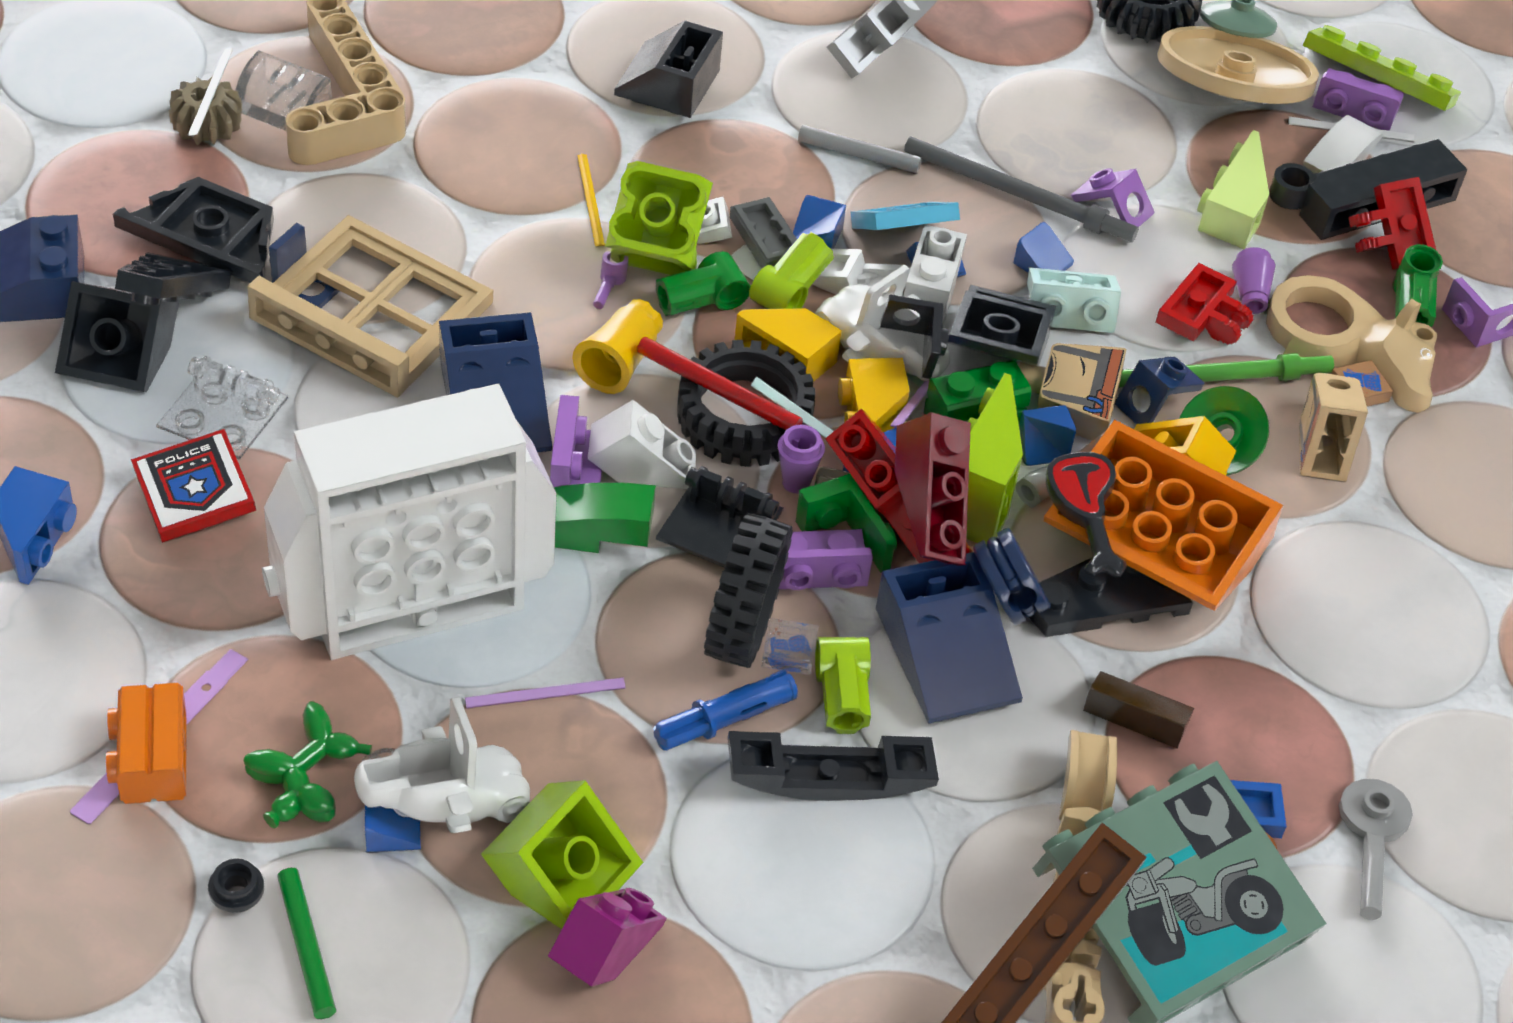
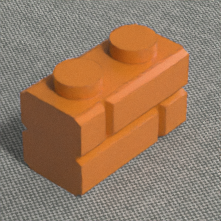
[106,683,187,804]

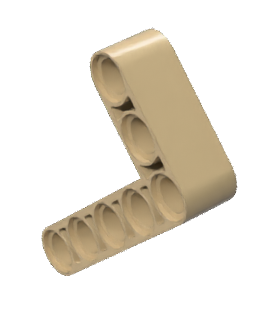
[285,0,406,165]

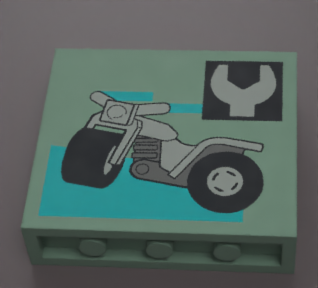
[1032,761,1327,1023]

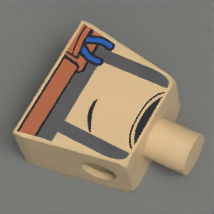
[1019,343,1127,441]
[1299,373,1368,482]

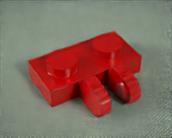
[1349,177,1437,270]
[1155,263,1254,345]

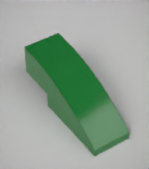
[554,483,656,553]

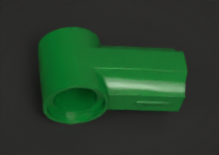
[1392,244,1443,328]
[655,251,751,316]

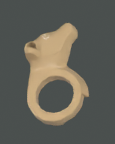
[1266,275,1437,413]

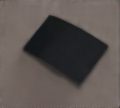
[948,285,1056,366]

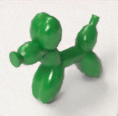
[243,701,372,829]

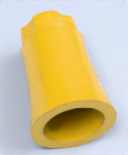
[572,299,663,394]

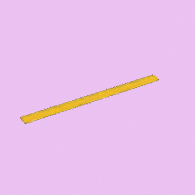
[577,154,605,246]

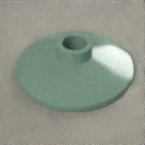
[1200,0,1277,38]

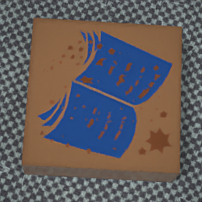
[1331,360,1393,407]

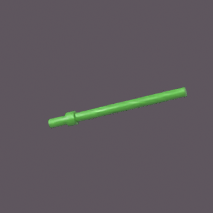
[1119,353,1334,388]

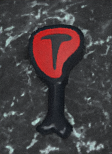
[1045,452,1127,577]

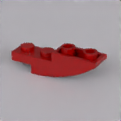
[825,408,973,563]

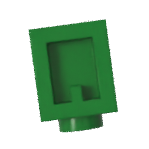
[795,474,897,573]

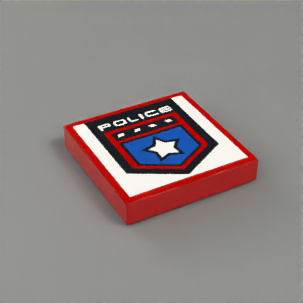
[131,429,257,543]

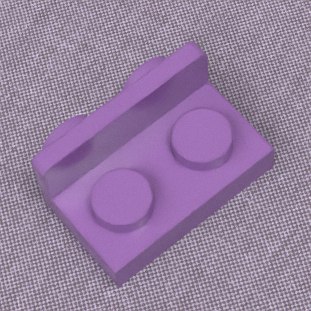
[1312,68,1405,131]
[550,395,602,487]
[779,529,873,590]

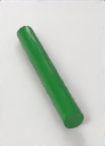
[277,867,337,1019]

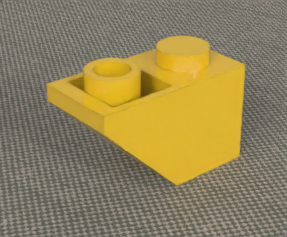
[838,358,910,432]

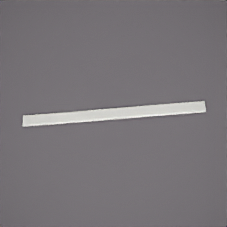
[188,48,233,136]
[1288,116,1415,142]

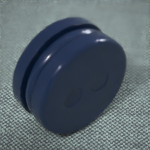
[973,528,1051,626]

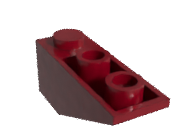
[895,412,971,566]

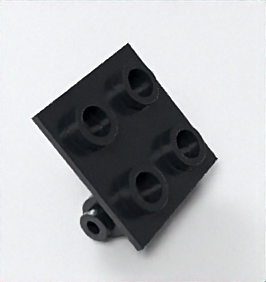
[656,466,784,568]

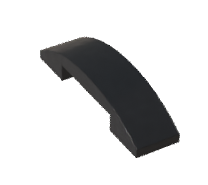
[727,731,939,801]

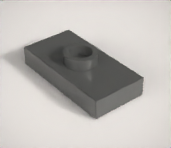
[729,197,797,268]

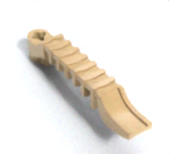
[1044,730,1117,1023]

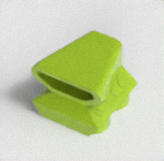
[605,161,713,275]

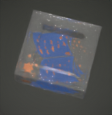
[761,618,819,675]

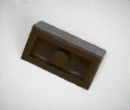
[1083,671,1194,749]

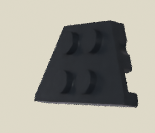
[113,177,274,283]

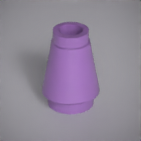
[1232,247,1276,314]
[778,425,825,494]

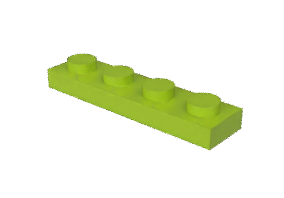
[1302,25,1461,111]

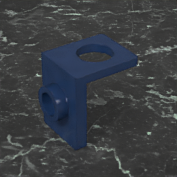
[269,223,340,308]
[1115,357,1205,424]

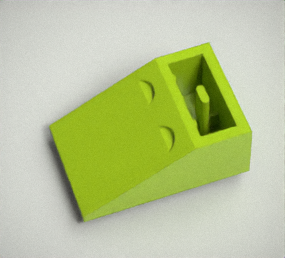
[966,373,1023,544]

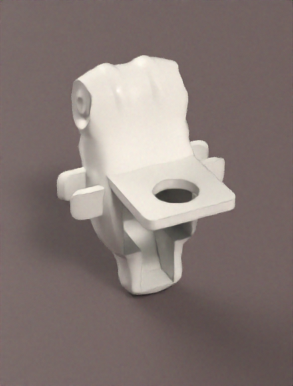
[815,265,950,381]
[354,697,530,833]

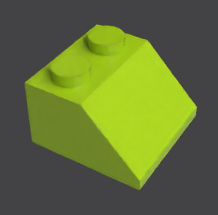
[481,780,644,929]

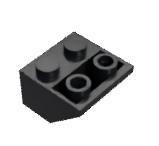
[614,21,723,118]

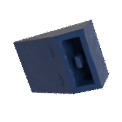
[439,312,552,453]
[875,552,1023,724]

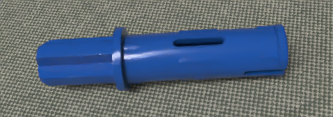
[653,670,798,751]

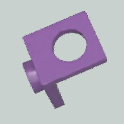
[1071,168,1155,227]
[1442,277,1513,348]

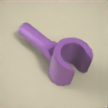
[593,251,629,309]

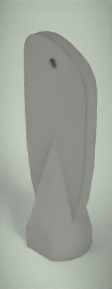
[1015,432,1105,508]

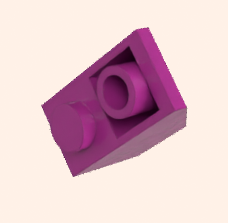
[548,888,667,987]

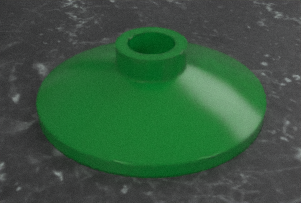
[1179,386,1269,476]

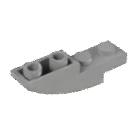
[826,0,938,78]

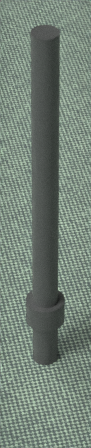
[904,136,1139,243]

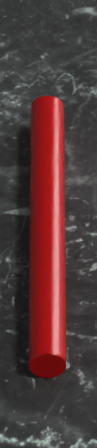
[637,336,803,430]

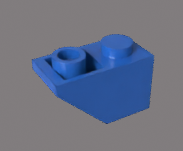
[0,466,77,585]

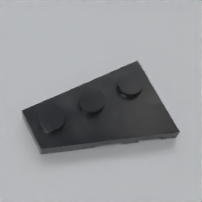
[1029,558,1193,637]

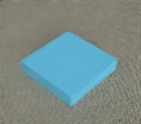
[850,202,960,230]

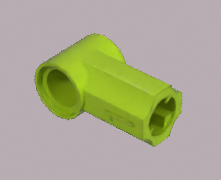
[749,232,834,309]
[815,637,871,734]

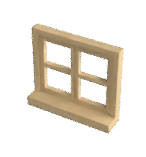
[247,215,494,398]

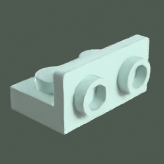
[1027,267,1121,333]

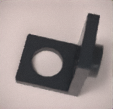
[880,295,949,379]

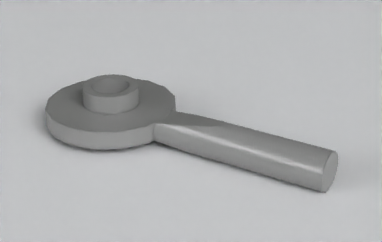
[1339,779,1413,920]

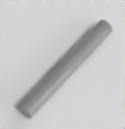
[798,125,922,173]

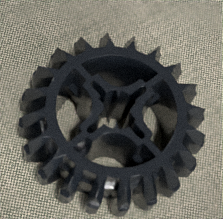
[1097,0,1202,43]

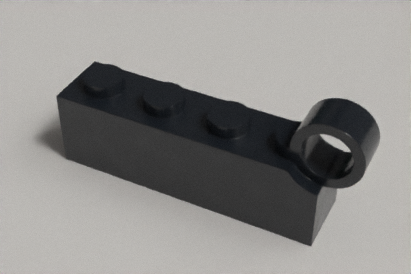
[1269,139,1468,240]

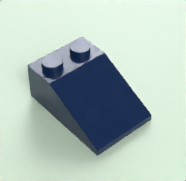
[0,214,84,322]

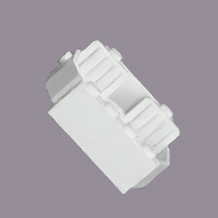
[262,383,556,660]

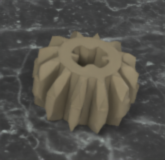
[169,76,242,145]

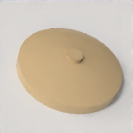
[1157,26,1319,104]

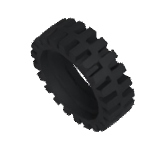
[677,340,815,467]
[704,513,793,668]

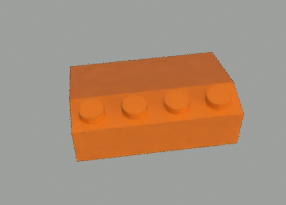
[1043,419,1283,611]

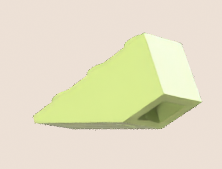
[1197,130,1269,249]

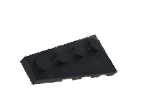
[115,252,232,305]

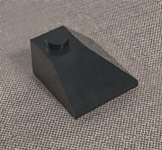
[55,281,179,392]

